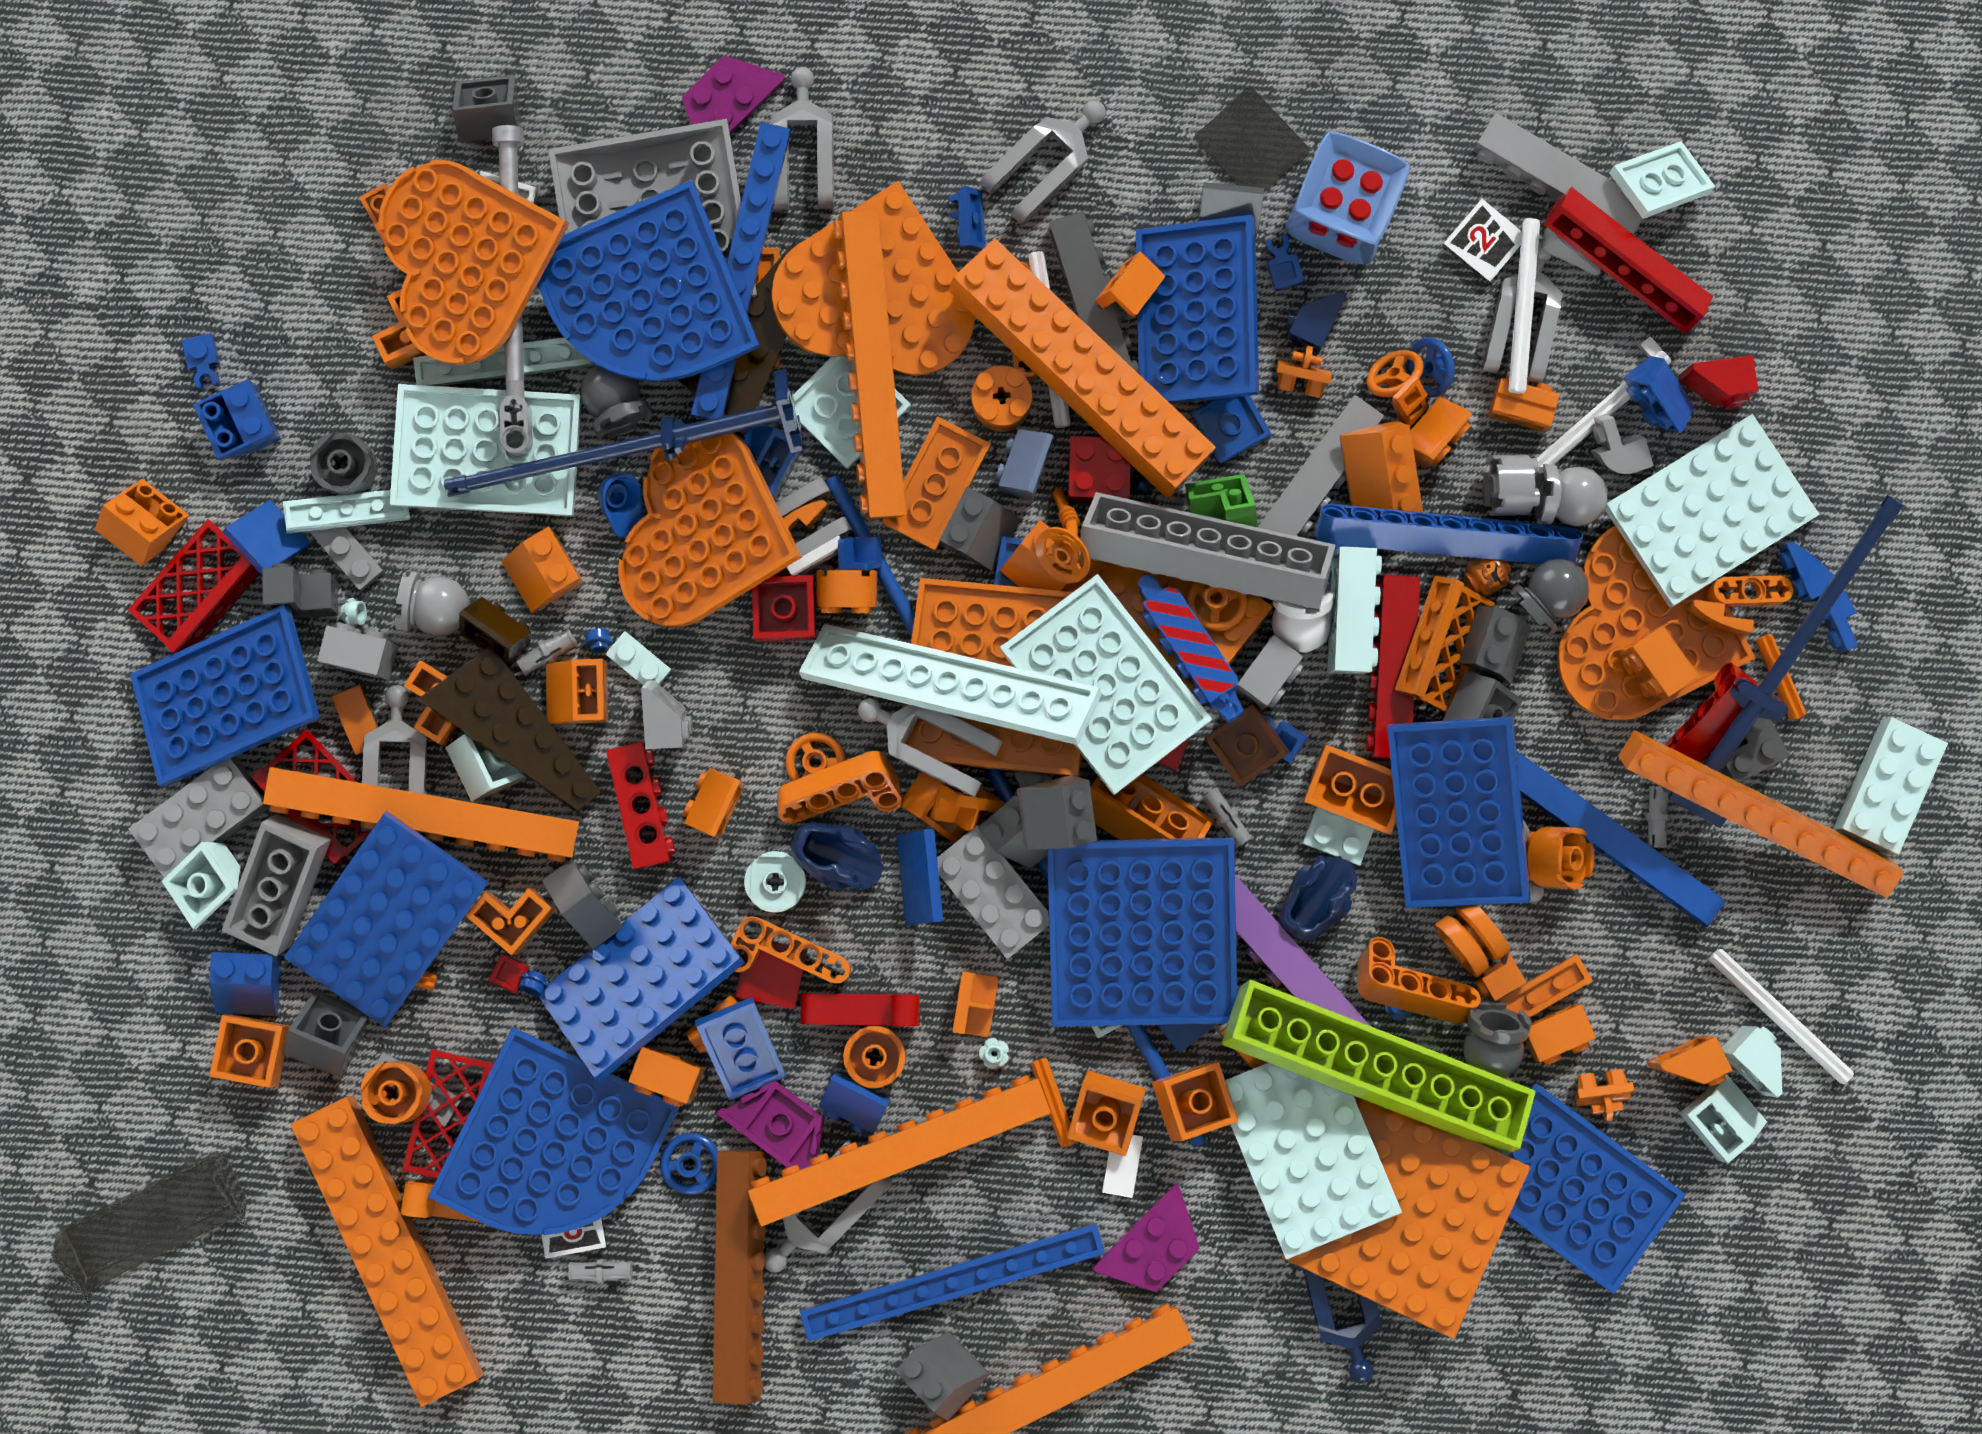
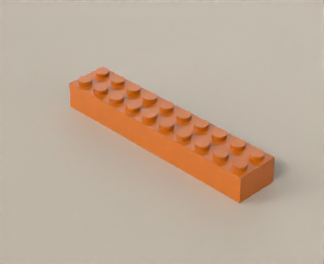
[948,238,1216,499]
[290,1095,484,1407]

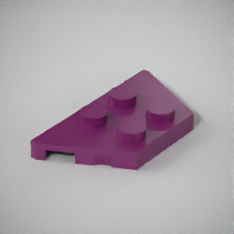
[682,55,786,136]
[716,1080,825,1169]
[1092,1183,1200,1292]

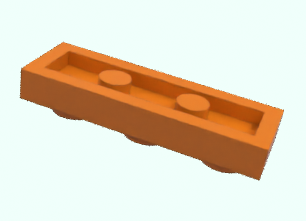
[1497,954,1593,1017]

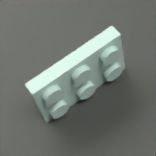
[1609,141,1715,219]

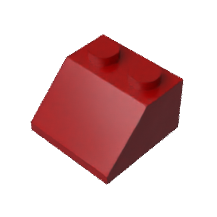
[1679,355,1759,410]

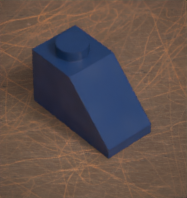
[1285,291,1347,354]

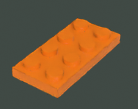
[881,416,991,551]

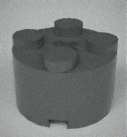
[310,432,379,496]

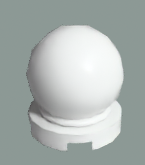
[1271,583,1334,653]

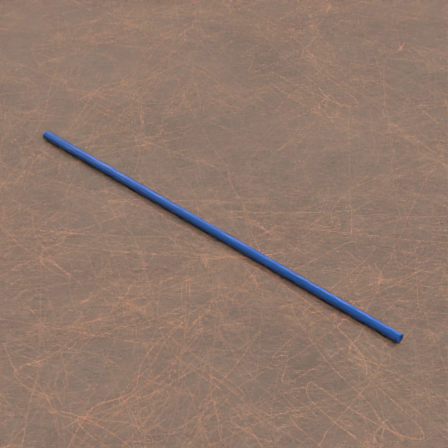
[825,475,1207,1148]

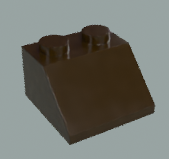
[459,597,531,668]

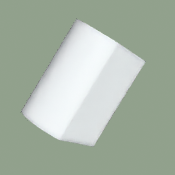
[1639,336,1662,357]

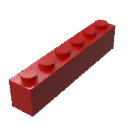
[1544,187,1713,334]
[1366,575,1420,760]

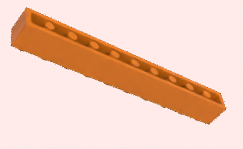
[834,209,906,520]
[1618,730,1904,899]
[263,767,579,862]
[746,1075,1051,1227]
[904,1303,1194,1434]

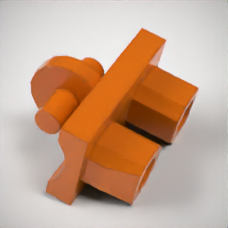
[1276,345,1332,398]
[1574,1069,1635,1122]

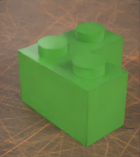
[1185,474,1258,528]

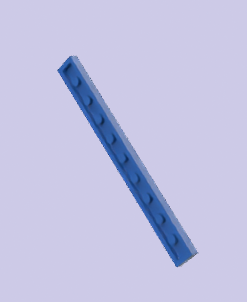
[691,122,791,420]
[800,1223,1105,1342]

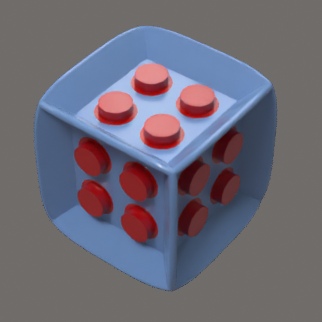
[1285,131,1411,265]

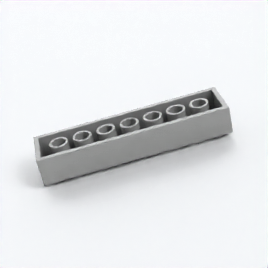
[1080,492,1336,610]

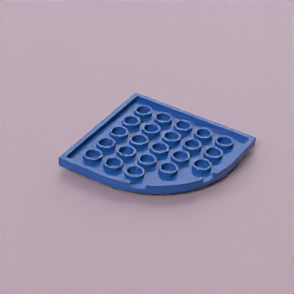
[537,179,761,381]
[428,1027,680,1235]

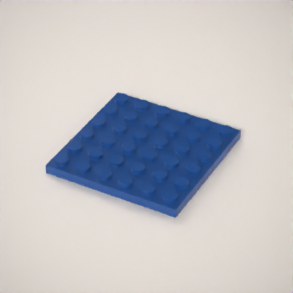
[1047,837,1237,1027]

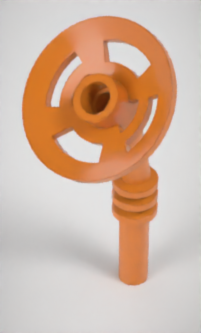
[1035,488,1091,583]

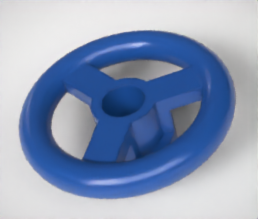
[1407,337,1455,398]
[660,1133,718,1195]

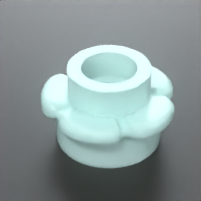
[340,598,367,627]
[979,1038,1009,1069]

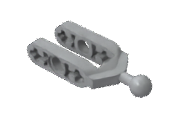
[772,67,834,210]
[979,100,1106,226]
[1482,239,1563,384]
[772,478,853,577]
[361,685,427,833]
[858,698,1003,797]
[764,1139,893,1273]

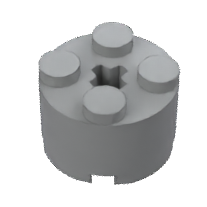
[1482,454,1540,516]

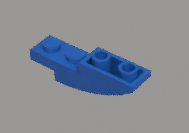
[1779,542,1858,654]

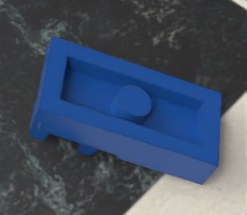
[949,186,986,252]

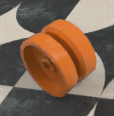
[1434,905,1511,977]

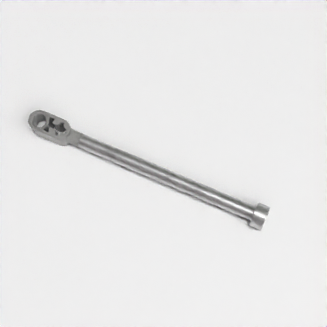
[492,125,533,457]

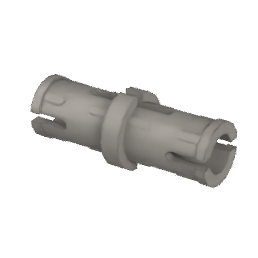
[516,628,578,676]
[1645,786,1671,848]
[1201,787,1252,848]
[568,1259,633,1284]

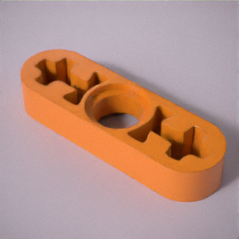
[1707,575,1794,607]

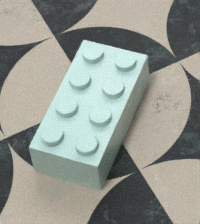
[1327,547,1382,675]
[1833,717,1948,856]

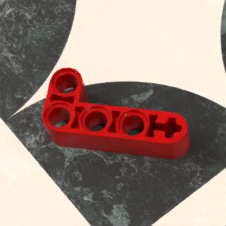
[1664,662,1757,763]
[800,993,920,1026]

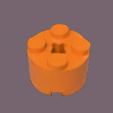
[971,365,1032,432]
[816,570,877,613]
[1527,827,1594,889]
[843,1025,906,1088]
[360,1061,432,1124]

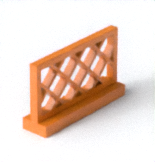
[1395,576,1495,713]

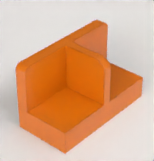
[1095,251,1165,317]
[930,783,1005,831]
[953,971,998,1037]

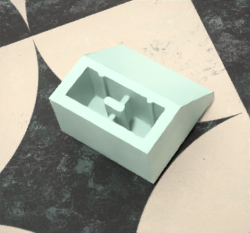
[1679,1074,1767,1163]

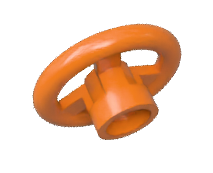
[1366,350,1424,397]
[1186,582,1248,631]
[785,732,846,781]

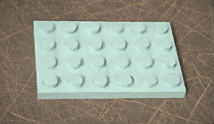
[390,384,581,517]
[1605,414,1820,608]
[999,574,1212,795]
[1225,1063,1402,1260]

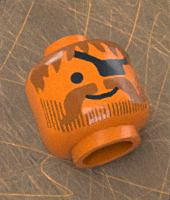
[1464,558,1511,597]

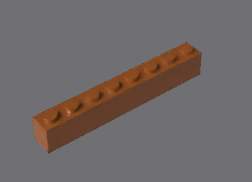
[713,1149,767,1405]

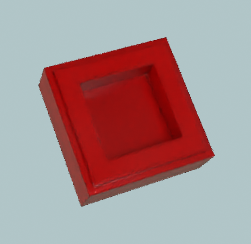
[488,953,531,994]

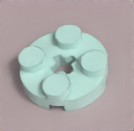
[744,851,806,913]

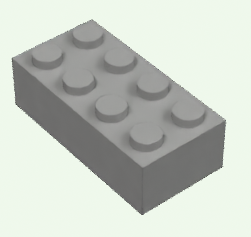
[128,757,270,878]
[222,814,331,956]
[937,825,1049,959]

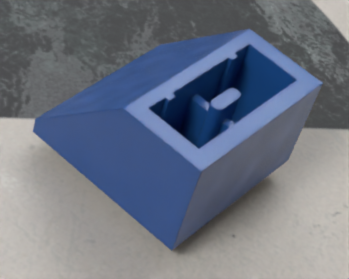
[1623,356,1694,433]
[193,379,281,460]
[740,425,803,500]

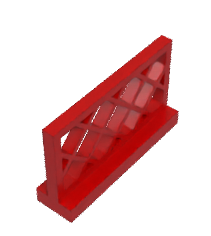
[127,519,260,654]
[250,729,370,868]
[402,1049,494,1178]

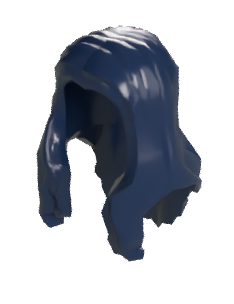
[791,822,884,891]
[1279,855,1358,941]

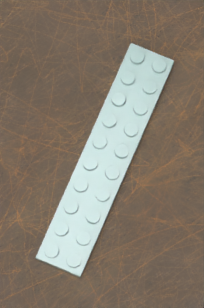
[799,624,1102,745]

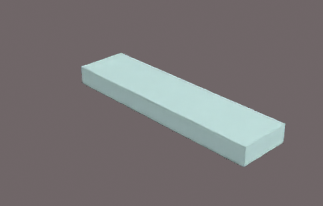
[283,490,410,533]

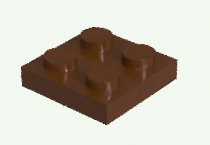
[1204,703,1290,788]

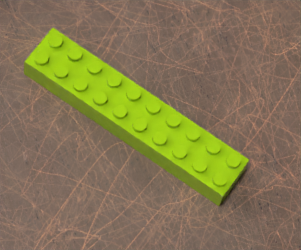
[1222,979,1536,1155]

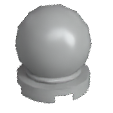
[1533,464,1608,526]
[395,570,470,636]

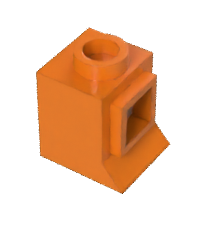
[1475,953,1527,1001]

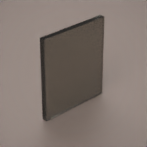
[1193,86,1311,192]

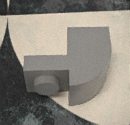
[1591,414,1654,474]

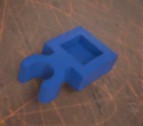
[1265,234,1305,292]
[182,333,220,390]
[1263,713,1309,764]

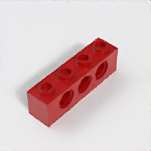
[606,742,676,870]

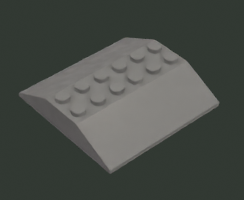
[548,119,757,297]

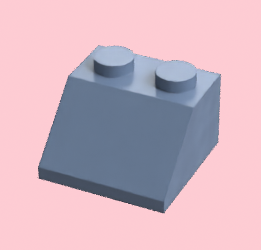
[995,429,1053,502]

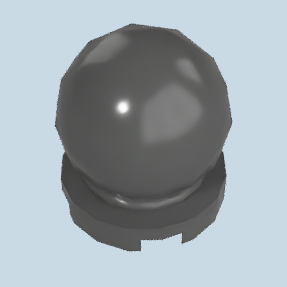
[580,365,653,439]
[1509,558,1590,637]
[1463,1001,1531,1079]

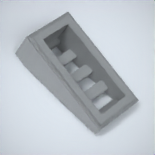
[1541,228,1601,275]

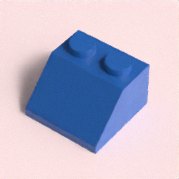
[209,952,282,1016]
[819,1072,891,1136]

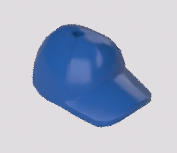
[598,473,644,537]

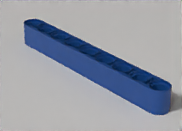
[1315,504,1583,564]
[1516,750,1725,927]

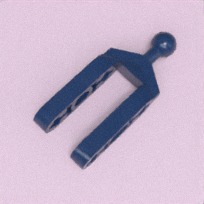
[1302,1268,1382,1384]

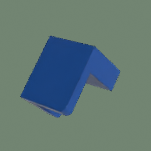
[838,536,882,570]

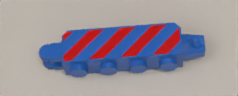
[1138,574,1244,723]

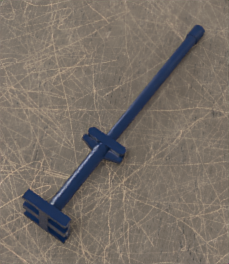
[444,369,803,497]
[1662,495,1904,828]

